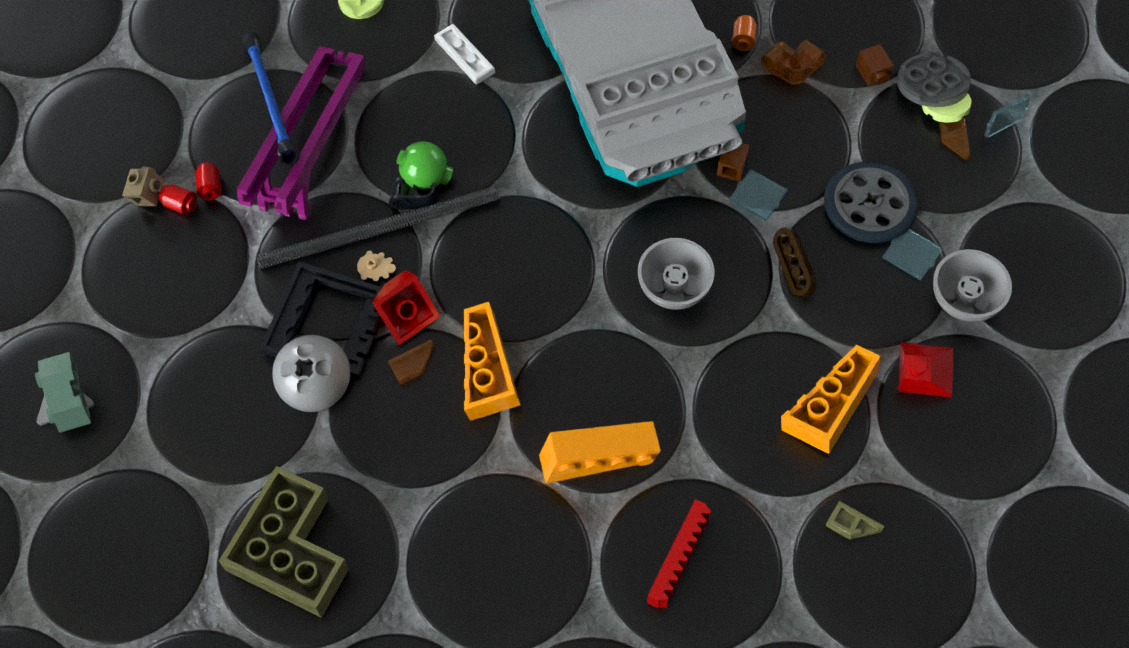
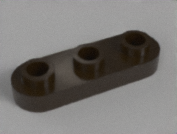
[773,228,817,297]

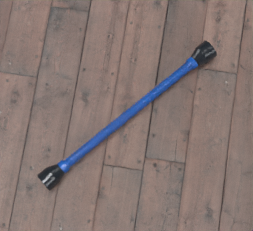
[241,32,300,166]

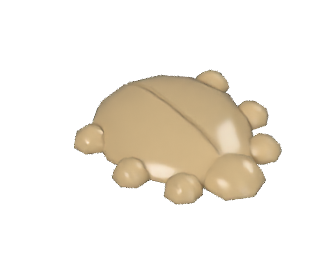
[357,251,396,282]

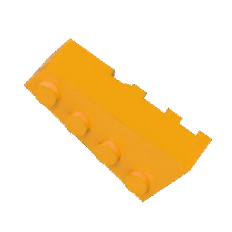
[464,302,520,421]
[781,345,881,454]
[539,421,661,484]

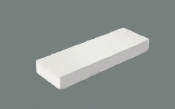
[434,24,495,85]

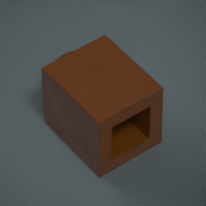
[856,44,894,87]
[717,142,750,182]

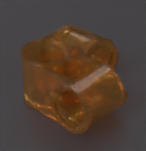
[761,40,827,85]

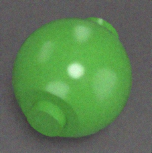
[396,141,453,191]

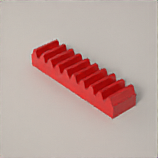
[647,499,711,608]

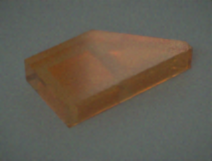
[939,117,970,160]
[388,340,433,385]

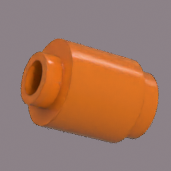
[732,15,757,51]

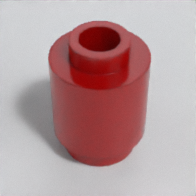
[195,163,222,200]
[159,184,198,215]

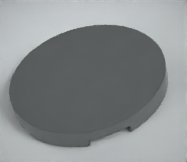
[897,53,971,107]

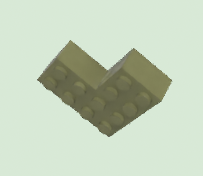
[219,466,349,618]

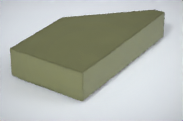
[825,501,885,540]

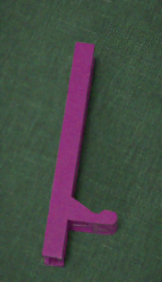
[237,46,365,220]

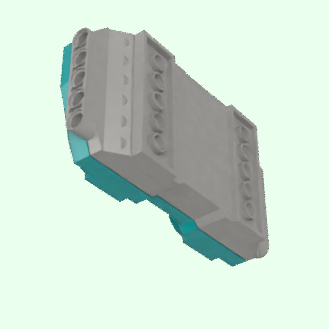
[528,0,746,187]

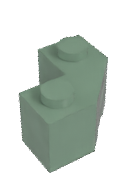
[35,352,91,433]

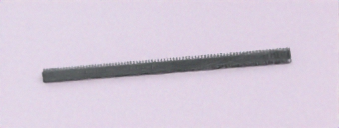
[256,186,500,269]

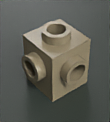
[122,166,165,206]

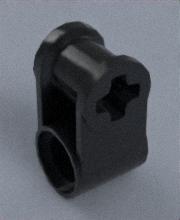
[389,177,438,210]

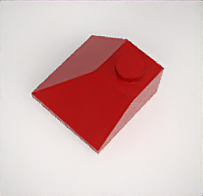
[372,270,441,345]
[898,342,953,397]

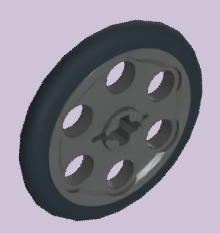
[824,161,919,243]

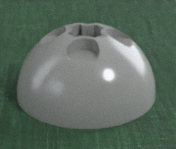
[638,238,715,310]
[933,249,1012,322]
[272,335,350,412]

